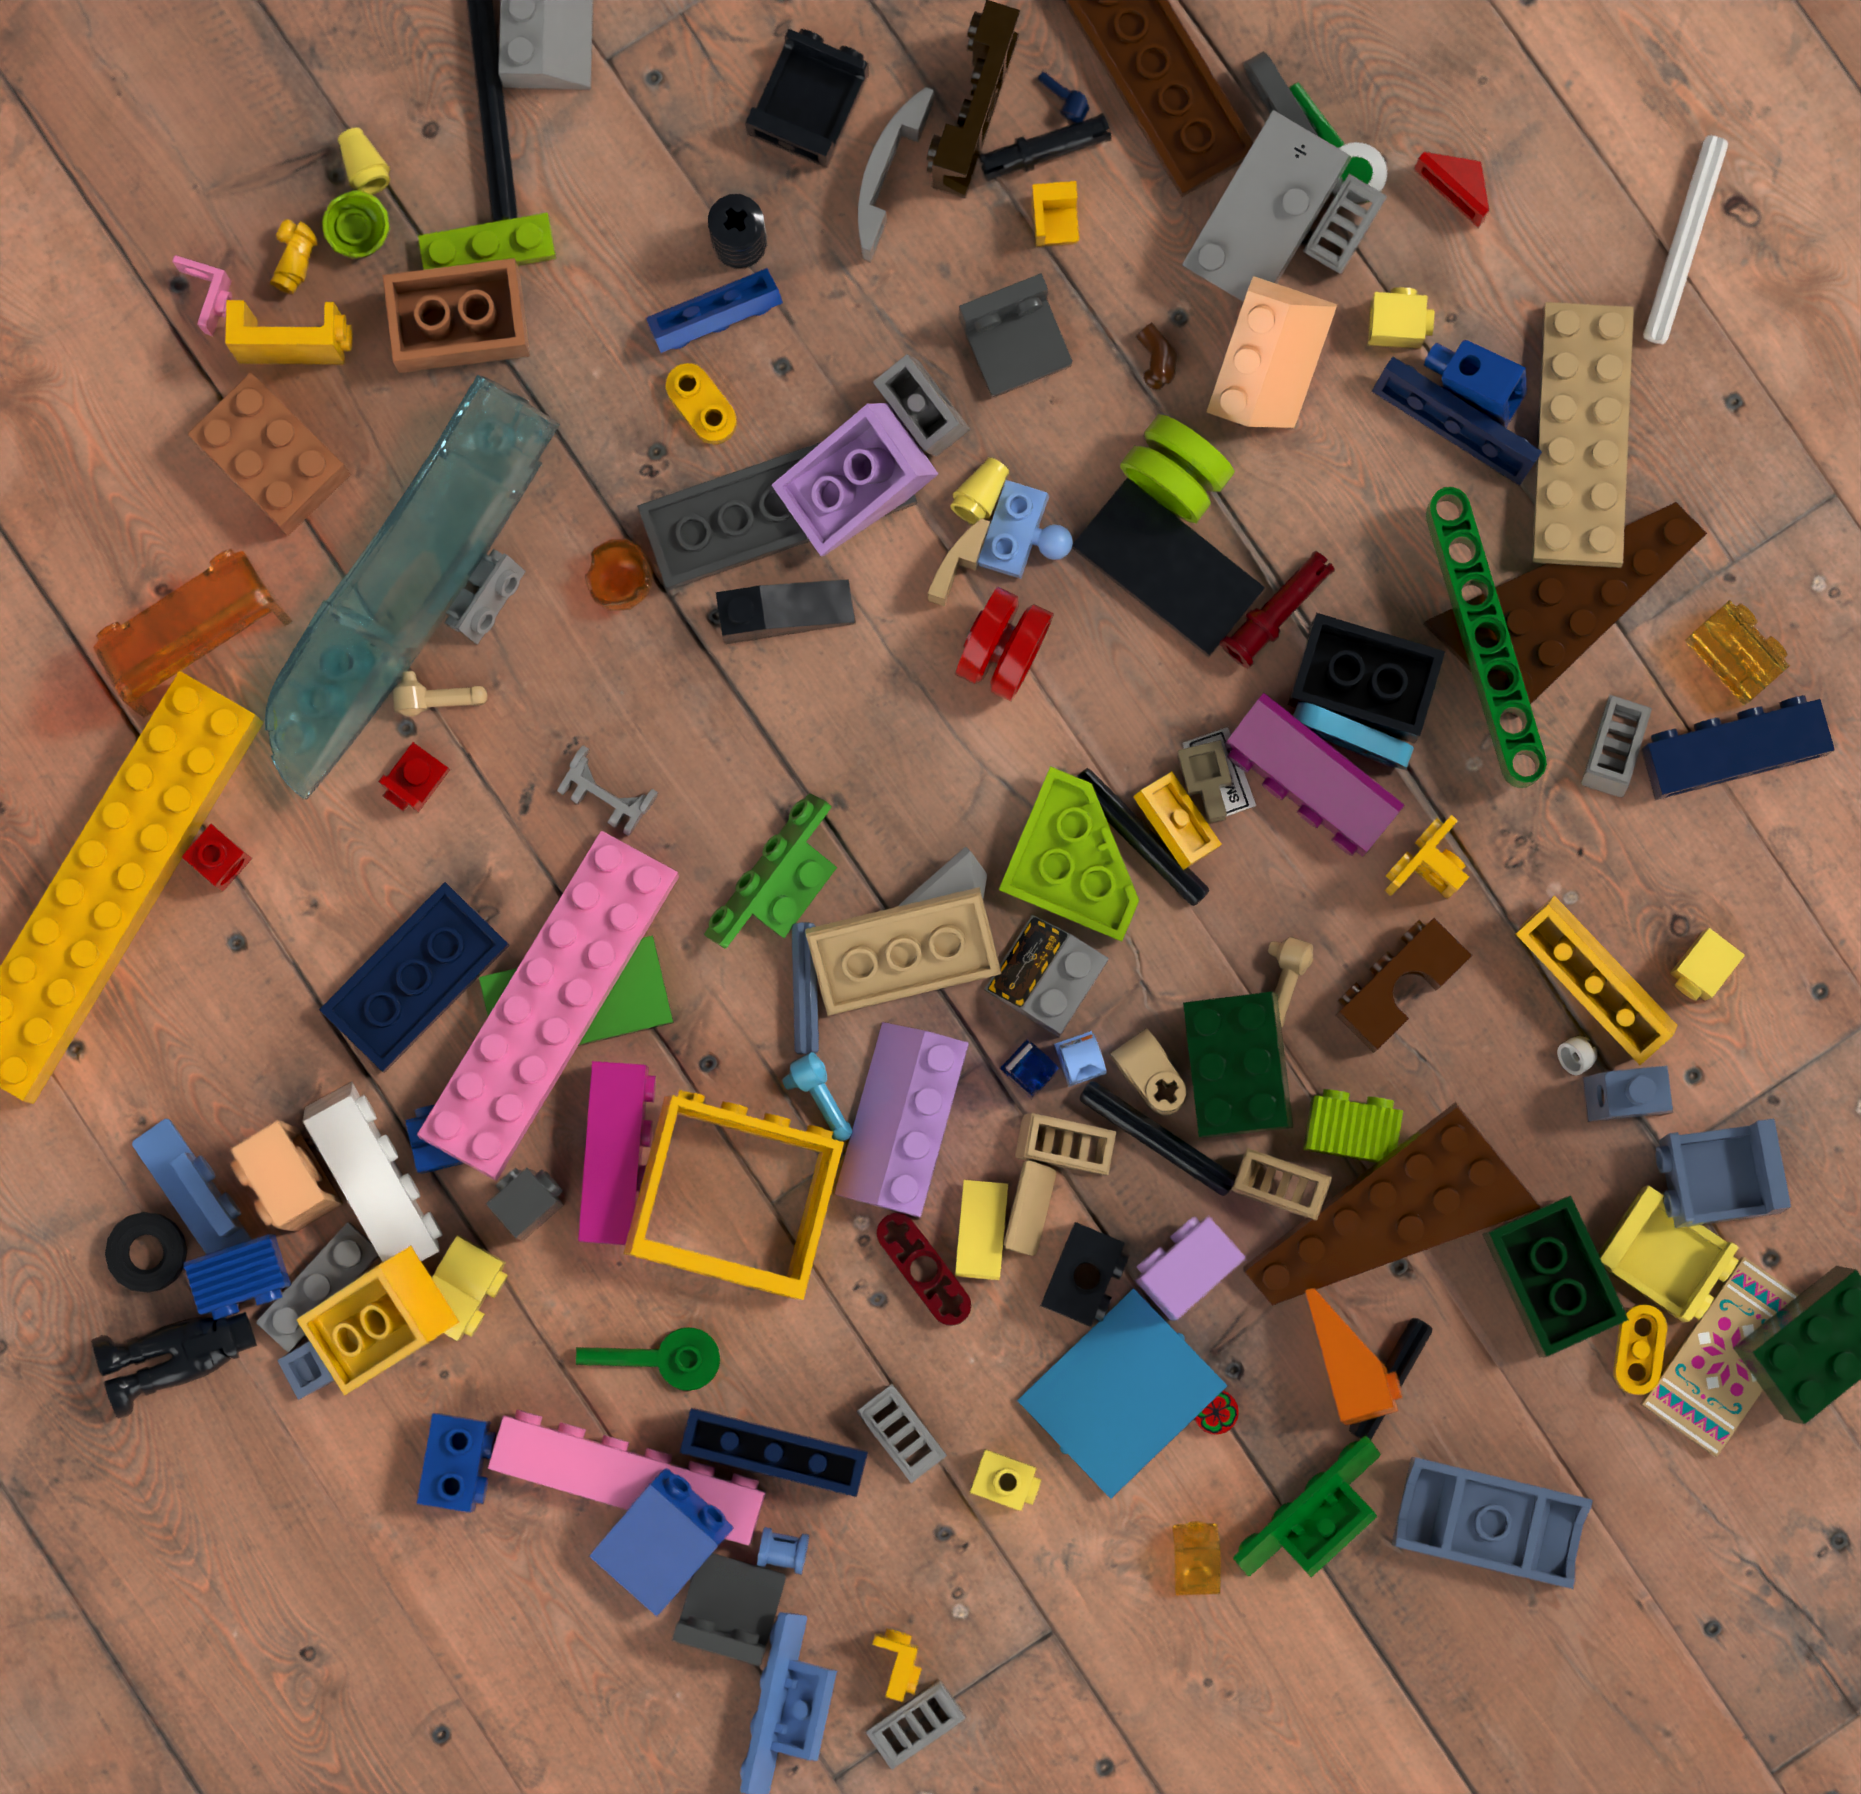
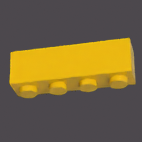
[1516,895,1678,1065]

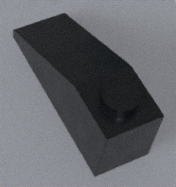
[715,579,856,644]

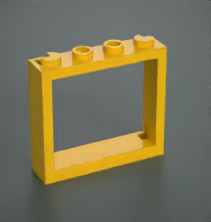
[623,1090,844,1300]

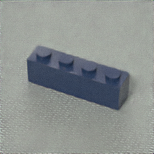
[1641,695,1835,800]
[680,1407,868,1497]

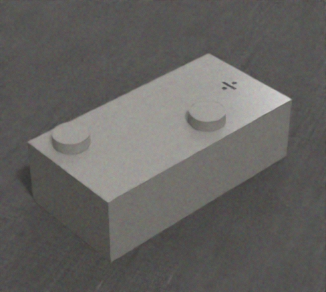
[1182,110,1352,302]

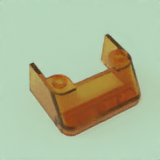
[93,549,293,718]

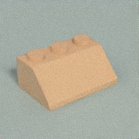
[1206,276,1337,428]

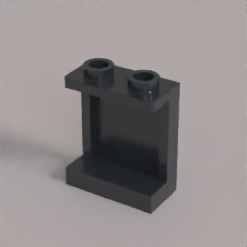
[745,29,869,168]

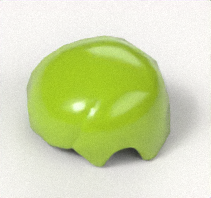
[322,190,390,259]

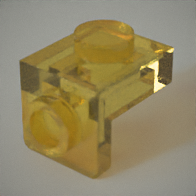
[1172,1521,1220,1595]

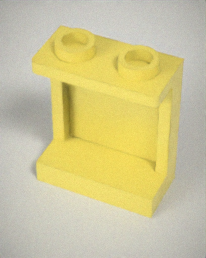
[1598,1186,1739,1322]

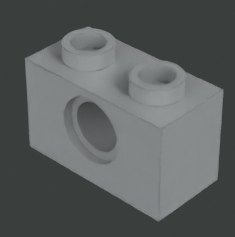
[873,354,971,457]

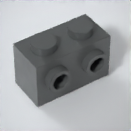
[486,1168,564,1240]

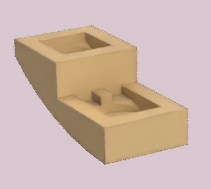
[928,519,990,606]

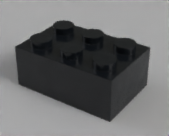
[1287,613,1446,744]

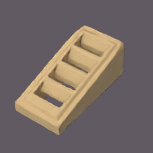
[1015,1113,1116,1175]
[1232,1148,1332,1221]

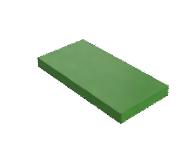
[479,935,674,1046]

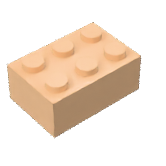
[230,1121,343,1232]

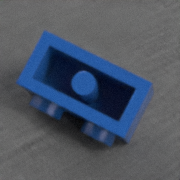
[417,1413,496,1513]

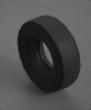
[105,1212,188,1293]

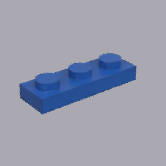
[646,268,783,353]

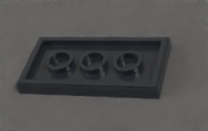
[1072,477,1265,658]

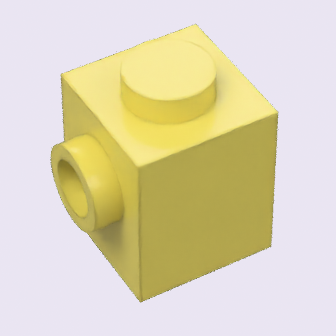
[1368,287,1434,349]
[970,1449,1042,1511]

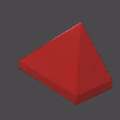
[1414,152,1489,228]

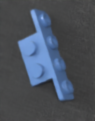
[132,1119,252,1255]
[740,1612,837,1794]

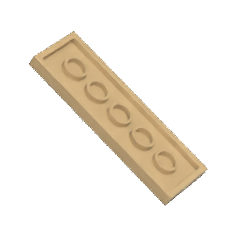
[1532,302,1634,568]

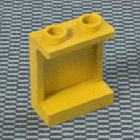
[225,300,353,364]

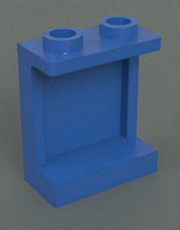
[589,1468,733,1616]

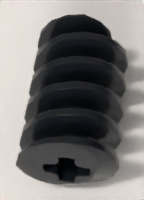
[708,194,767,269]

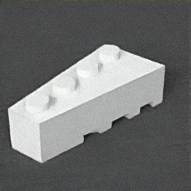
[303,1082,442,1262]

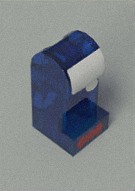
[999,1040,1059,1100]

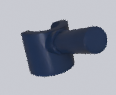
[1038,71,1089,123]

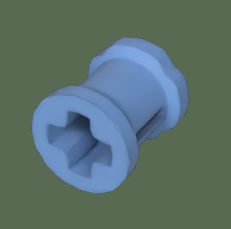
[757,1527,809,1575]

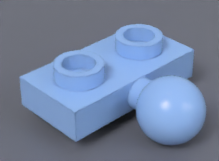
[978,480,1073,579]

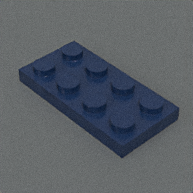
[319,882,510,1073]

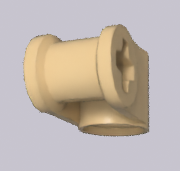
[1110,1028,1186,1116]

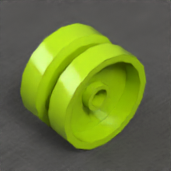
[1120,414,1235,524]

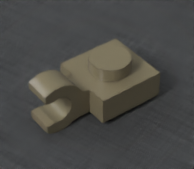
[1177,740,1232,824]

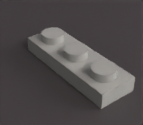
[255,1222,379,1353]

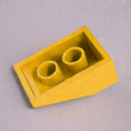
[296,1246,459,1396]

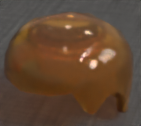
[585,539,653,611]

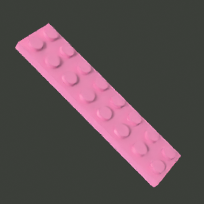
[417,831,679,1181]

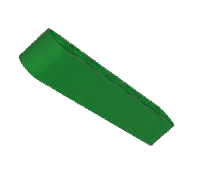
[1426,487,1547,788]

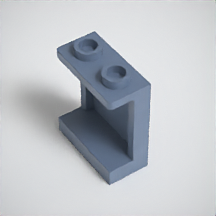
[1655,1119,1791,1228]

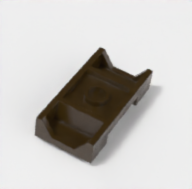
[926,0,1020,198]

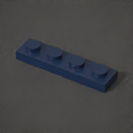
[1371,356,1542,486]

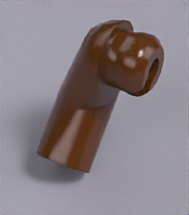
[1136,323,1177,390]

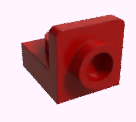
[378,742,450,812]

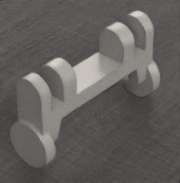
[557,745,658,836]

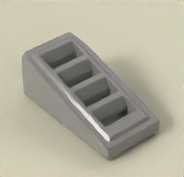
[1303,174,1387,274]
[1581,695,1652,797]
[856,1384,947,1483]
[866,1679,966,1770]

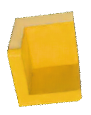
[1031,181,1079,247]

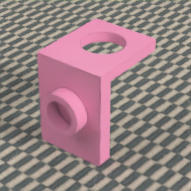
[172,255,232,336]

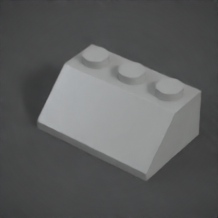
[499,0,593,90]

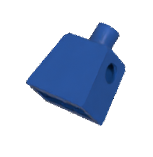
[1424,340,1527,428]

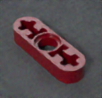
[877,1213,971,1326]

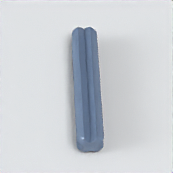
[792,922,819,1055]

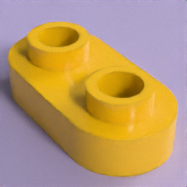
[666,363,737,445]
[1613,1305,1667,1395]

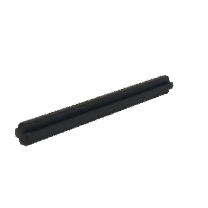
[467,0,518,222]

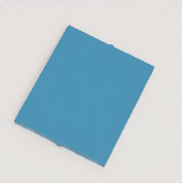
[1017,1288,1228,1499]

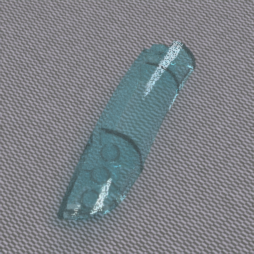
[265,375,560,800]

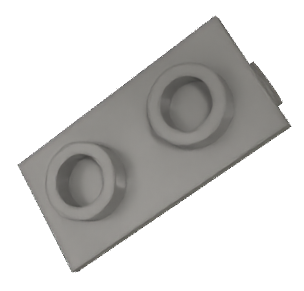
[444,549,526,645]

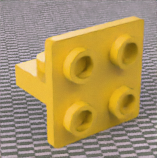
[1384,815,1469,899]

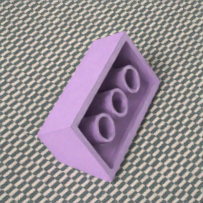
[835,1022,969,1218]

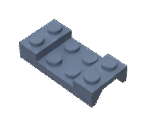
[1392,1456,1593,1589]

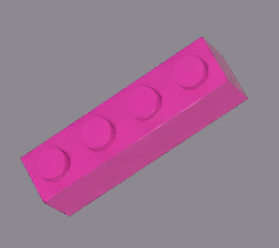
[578,1061,656,1245]

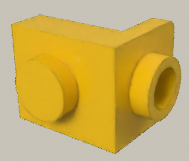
[872,1628,922,1702]

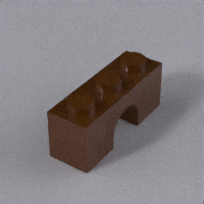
[1336,918,1473,1053]

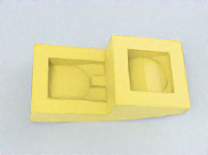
[955,1180,1008,1280]

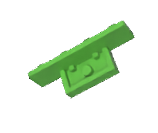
[704,793,837,949]

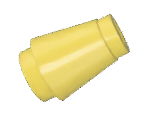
[338,128,390,195]
[950,458,1009,525]

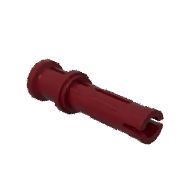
[1220,551,1335,669]

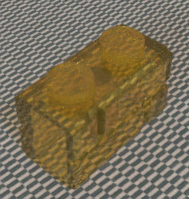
[1685,600,1790,706]

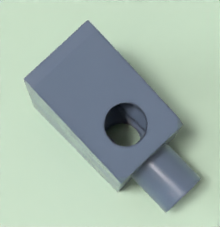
[1583,1066,1673,1122]

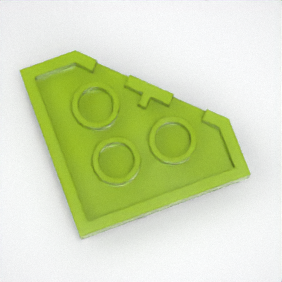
[999,766,1139,942]

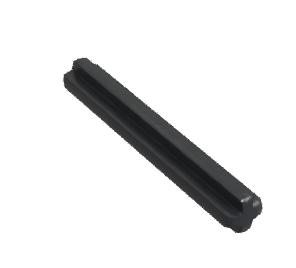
[1076,768,1209,906]
[1080,1081,1236,1196]

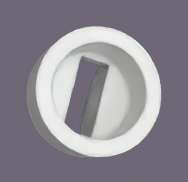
[1557,1036,1597,1076]

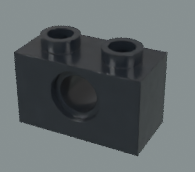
[1040,1222,1129,1327]

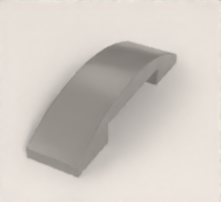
[858,87,934,262]

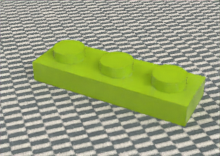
[418,213,556,270]

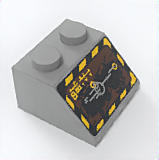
[984,915,1109,1038]

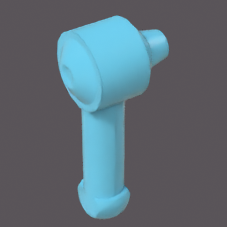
[782,1053,852,1141]

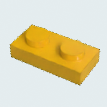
[1133,772,1222,870]

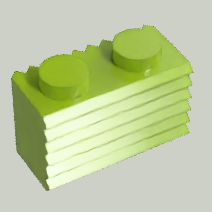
[1303,1089,1403,1163]

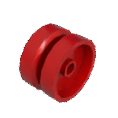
[955,587,1054,702]

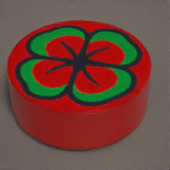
[1194,1390,1239,1435]

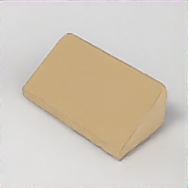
[1003,1160,1056,1256]

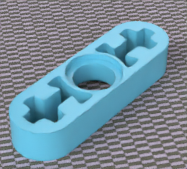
[1293,702,1414,770]

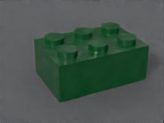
[1183,991,1294,1138]
[1482,1195,1629,1357]
[1733,1266,1861,1425]

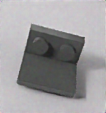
[959,273,1072,397]
[672,1553,786,1666]

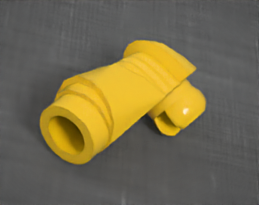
[270,219,318,295]

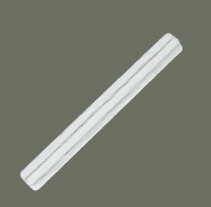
[1643,135,1728,344]

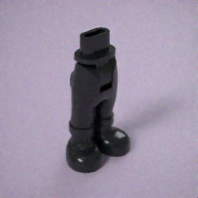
[92,1312,257,1418]

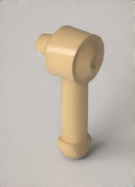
[393,671,488,717]
[1268,937,1313,1027]

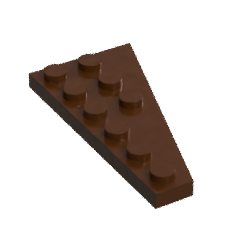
[1424,502,1707,718]
[1243,1102,1541,1306]

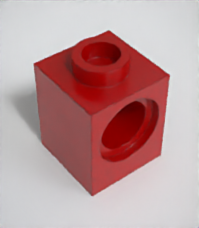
[181,824,253,891]

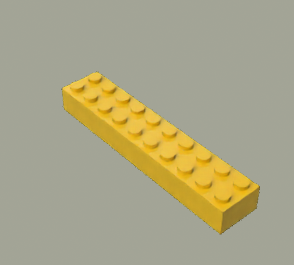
[0,670,264,1104]

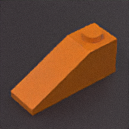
[1305,1288,1403,1426]

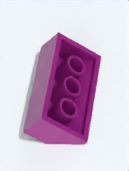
[1224,692,1405,857]

